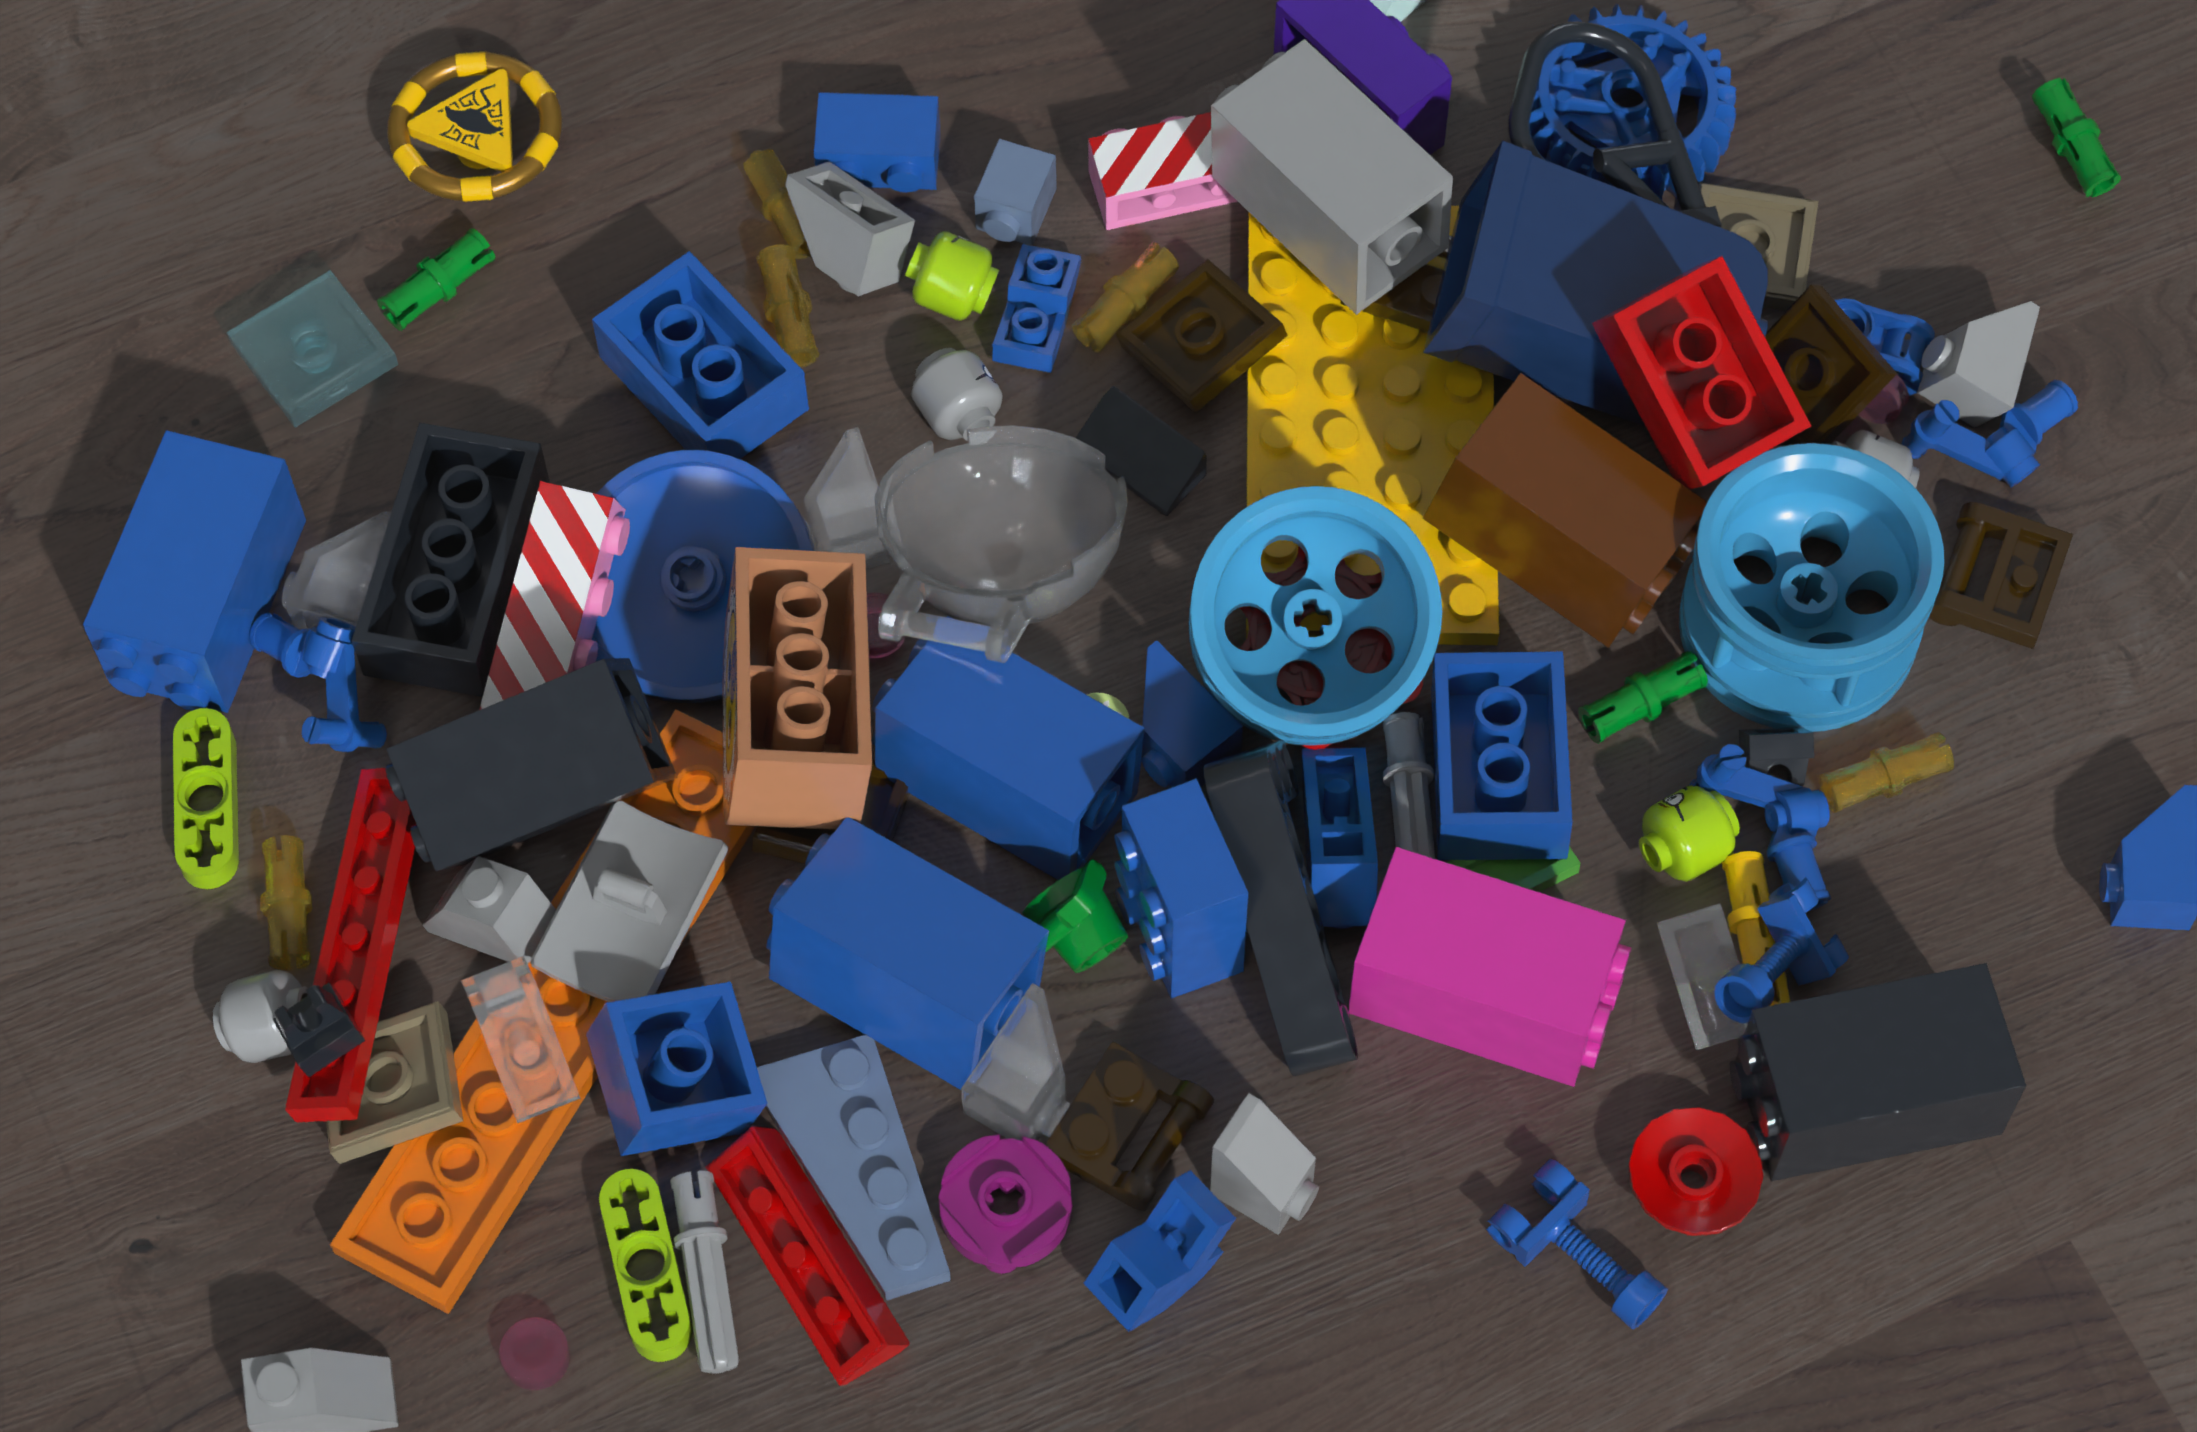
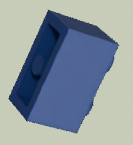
[814,93,940,192]

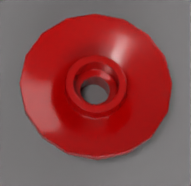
[1628,1107,1764,1236]

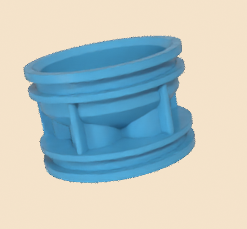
[1679,443,1944,732]
[1188,486,1442,746]

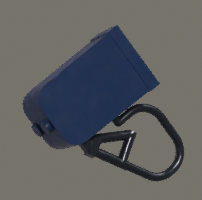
[1423,21,1768,427]

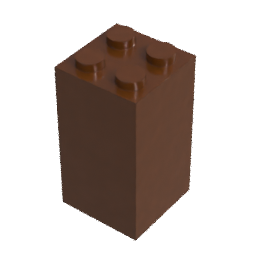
[1422,373,1707,648]

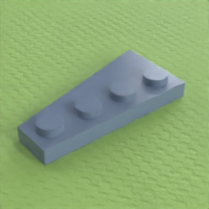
[757,1035,951,1301]

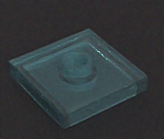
[227,270,399,428]

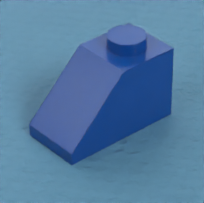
[1141,640,1243,787]
[2099,785,2197,931]

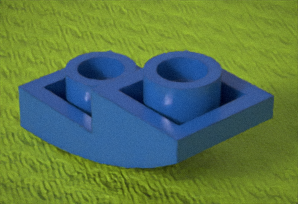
[992,244,1081,373]

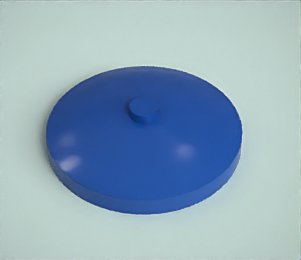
[592,450,815,703]

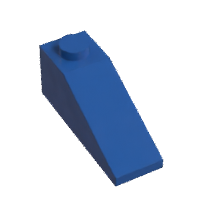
[1301,748,1378,929]

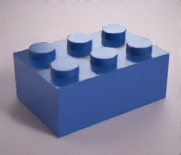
[592,251,809,459]
[1431,651,1573,860]
[1114,779,1248,999]

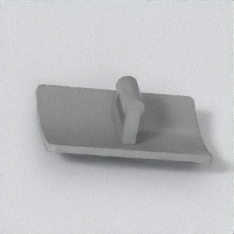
[530,801,728,1002]

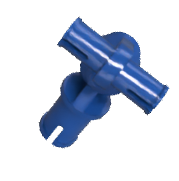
[1901,380,2078,488]
[249,613,387,752]
[1689,744,1832,911]

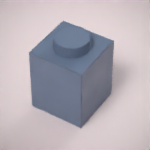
[974,139,1057,246]

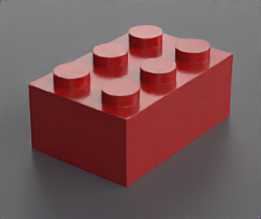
[1592,256,1811,489]

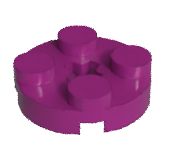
[939,1135,1073,1274]

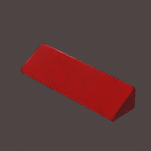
[706,1126,910,1386]

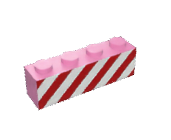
[1088,112,1238,230]
[479,481,630,710]

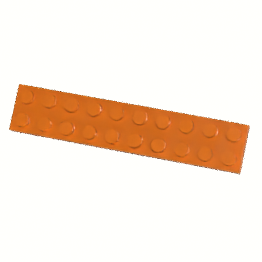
[330,709,755,1314]

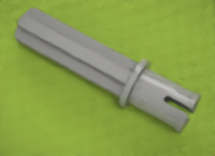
[1383,712,1435,859]
[670,1171,739,1374]

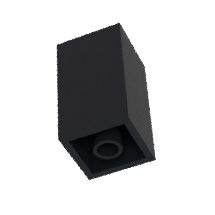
[386,658,678,871]
[1730,963,2026,1181]

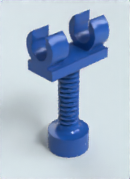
[1714,877,1849,1023]
[1487,1159,1668,1330]

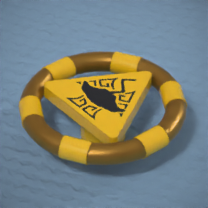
[387,51,562,202]

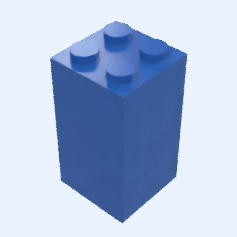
[83,430,306,713]
[872,616,1145,880]
[766,818,1049,1094]

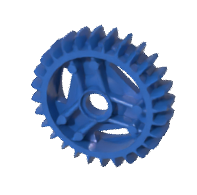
[1530,4,1736,200]

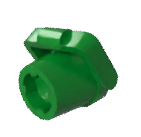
[1022,860,1128,973]

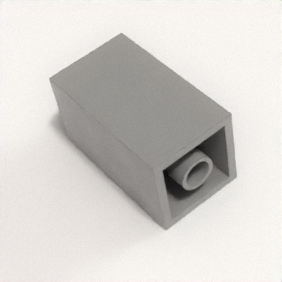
[1211,39,1453,315]

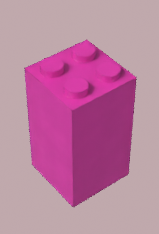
[1348,847,1632,1087]

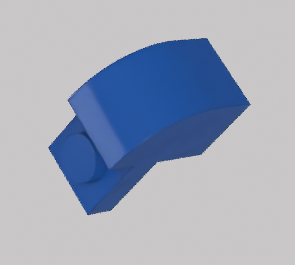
[1083,1170,1236,1332]

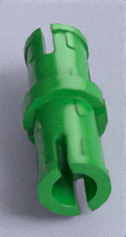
[2032,78,2121,197]
[377,228,496,331]
[1578,650,1708,744]

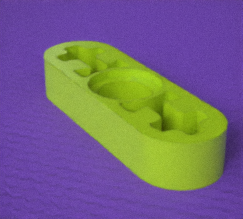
[173,708,239,889]
[599,1169,692,1362]

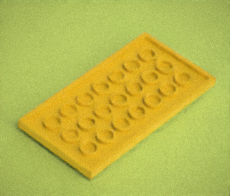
[1246,206,1499,645]

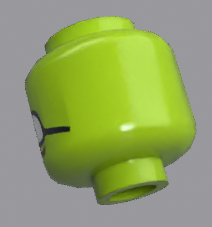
[905,231,999,321]
[1639,785,1740,882]

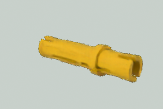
[1721,851,1790,1006]

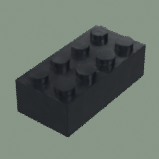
[352,422,549,697]

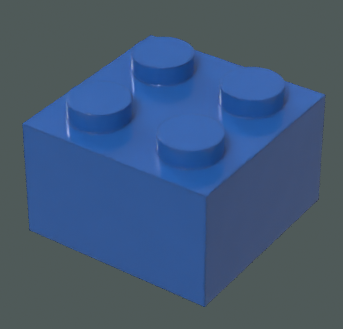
[586,982,768,1156]

